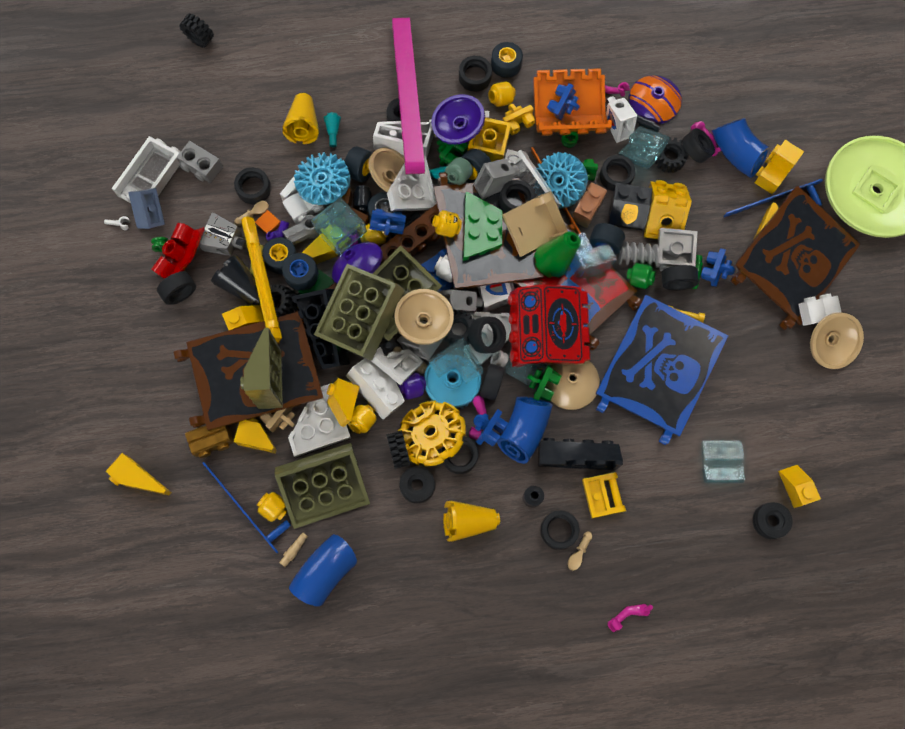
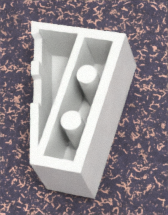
[373,120,434,159]
[346,347,404,420]

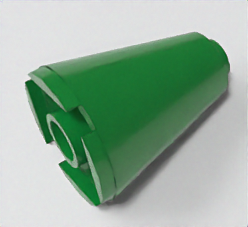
[534,232,581,278]

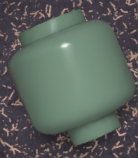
[445,157,472,185]

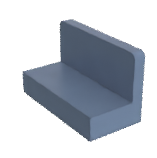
[128,188,165,229]

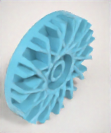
[294,152,350,205]
[533,152,588,208]
[424,352,481,409]

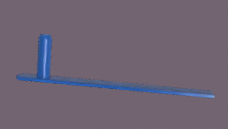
[724,179,823,217]
[203,462,291,553]

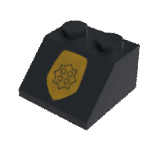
[608,183,652,231]

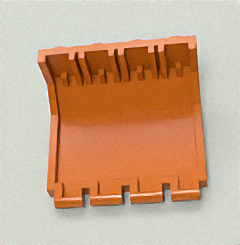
[533,68,612,136]

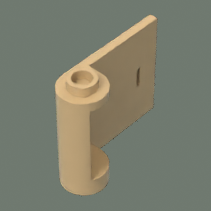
[502,191,568,257]

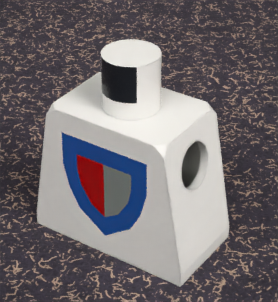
[605,96,637,143]
[478,282,519,312]

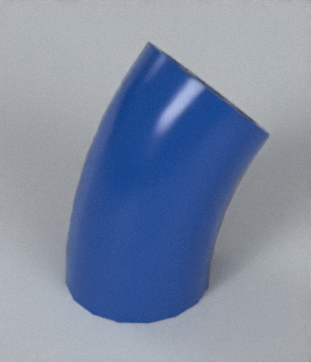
[711,118,770,178]
[497,397,553,464]
[289,534,357,606]

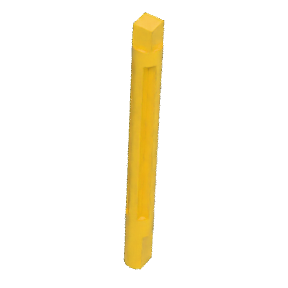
[241,217,282,343]

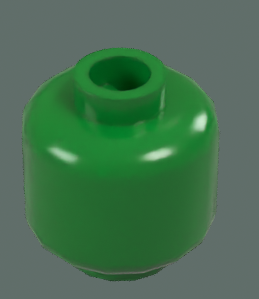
[627,263,656,289]

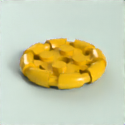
[398,400,466,466]

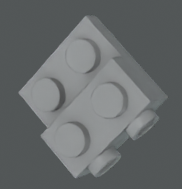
[655,228,698,272]

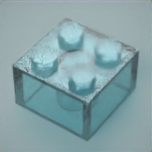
[311,197,367,255]

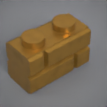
[185,425,234,458]

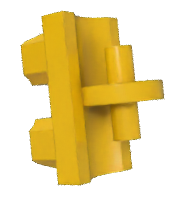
[503,104,535,135]

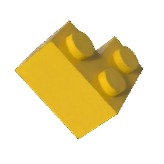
[754,140,804,195]

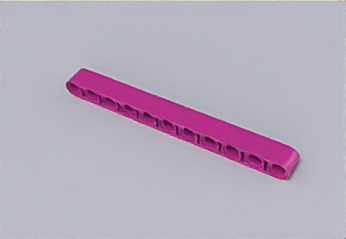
[392,17,425,174]

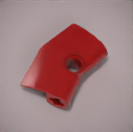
[151,223,205,279]

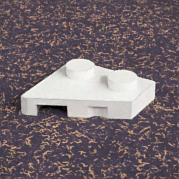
[372,349,423,385]

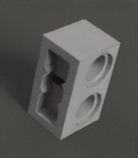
[176,141,223,183]

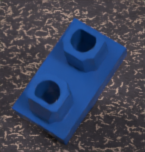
[547,83,580,120]
[370,209,406,235]
[701,248,735,287]
[473,409,508,446]

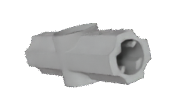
[282,207,339,245]

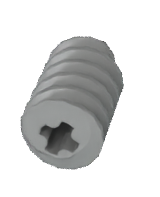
[618,241,660,267]

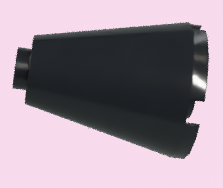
[211,254,260,305]

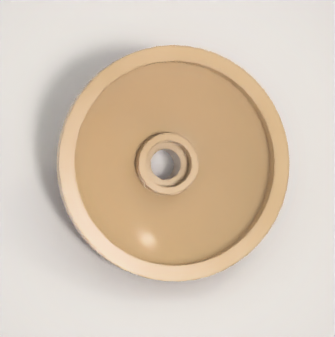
[369,148,405,192]
[394,289,454,345]
[810,312,864,369]
[543,360,600,410]

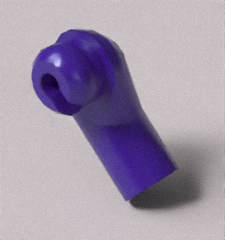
[265,221,290,241]

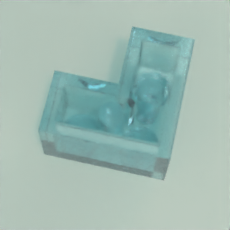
[570,233,617,280]
[428,337,484,384]

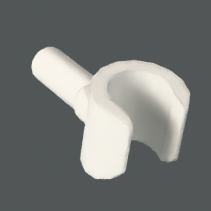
[104,216,130,230]

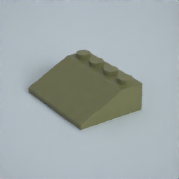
[373,245,442,341]
[314,264,404,361]
[240,328,283,409]
[275,443,370,529]

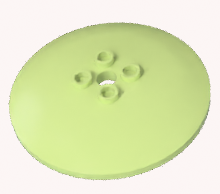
[825,136,905,238]

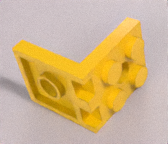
[644,180,692,239]

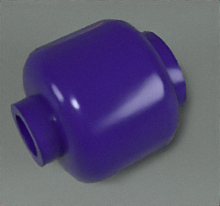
[397,373,426,400]

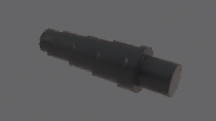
[636,115,661,133]

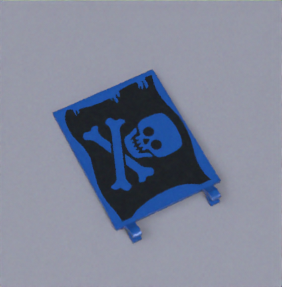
[596,295,728,445]

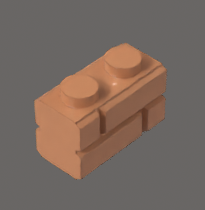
[572,182,607,228]

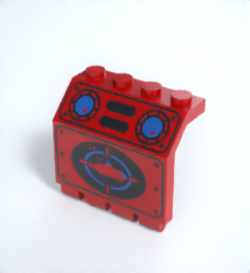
[508,284,590,367]

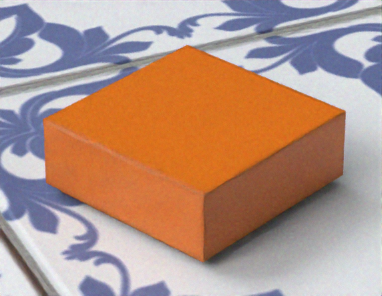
[255,210,281,234]

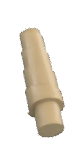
[279,533,308,567]

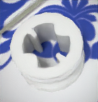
[490,350,509,367]

